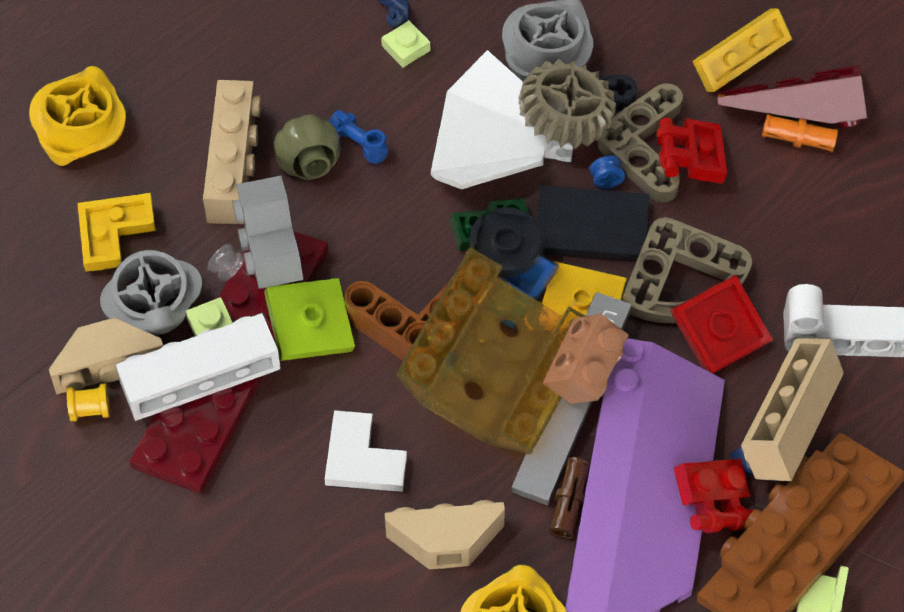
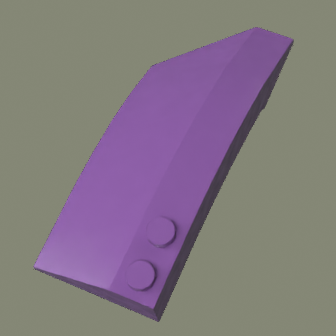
[565,338,725,612]

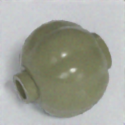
[274,114,341,180]

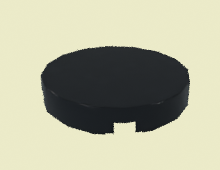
[470,208,544,277]

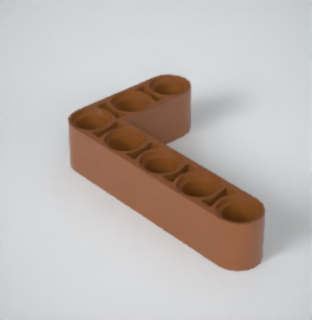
[345,257,506,369]

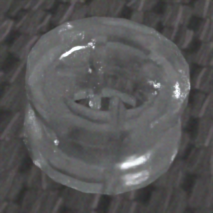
[207,244,244,281]

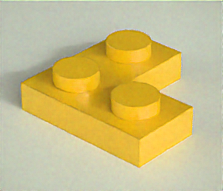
[78,193,156,272]

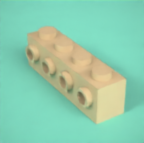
[203,80,261,225]
[741,338,844,481]

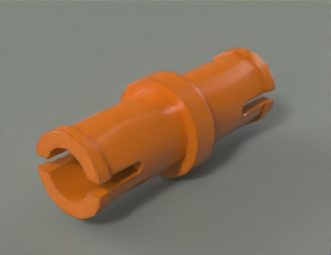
[762,114,838,152]

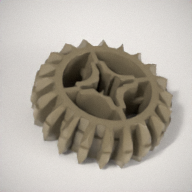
[518,59,616,149]

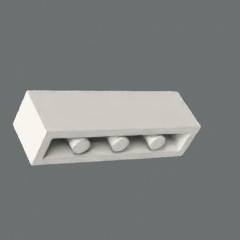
[116,313,281,421]

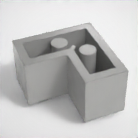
[232,176,303,289]

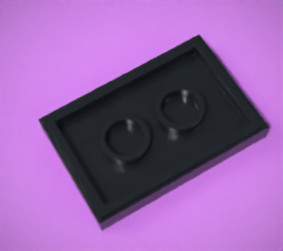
[537,186,649,262]

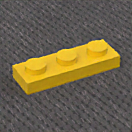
[692,8,792,92]

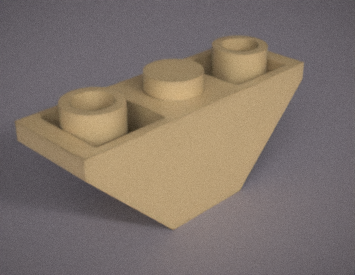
[49,318,163,395]
[385,500,505,570]

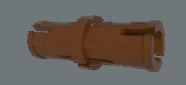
[549,457,591,539]

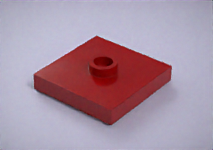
[670,275,773,374]

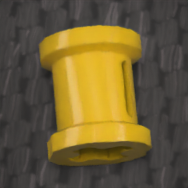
[67,383,110,422]

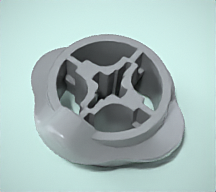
[502,0,593,81]
[100,250,202,335]

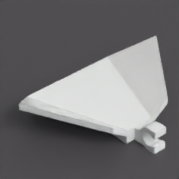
[431,50,573,189]

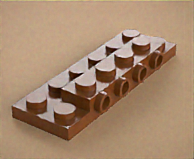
[697,433,904,612]

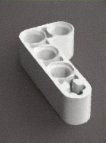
[783,284,904,357]

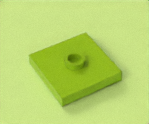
[264,278,355,361]

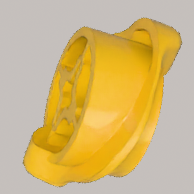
[29,66,126,166]
[461,565,567,612]

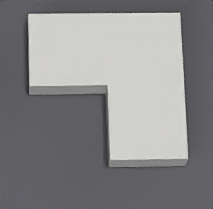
[325,411,407,492]

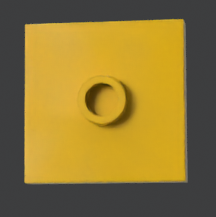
[536,261,627,336]

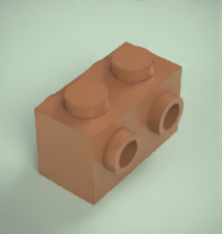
[543,313,629,404]

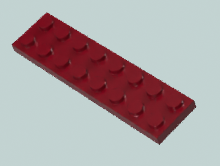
[130,231,328,494]

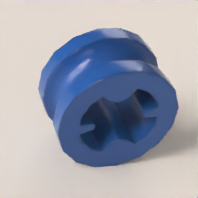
[589,156,625,190]

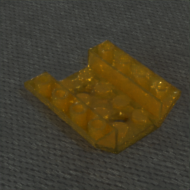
[395,247,585,455]

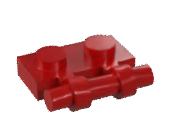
[656,118,727,184]
[673,459,754,533]

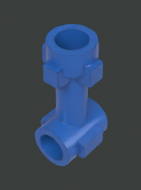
[329,110,388,164]

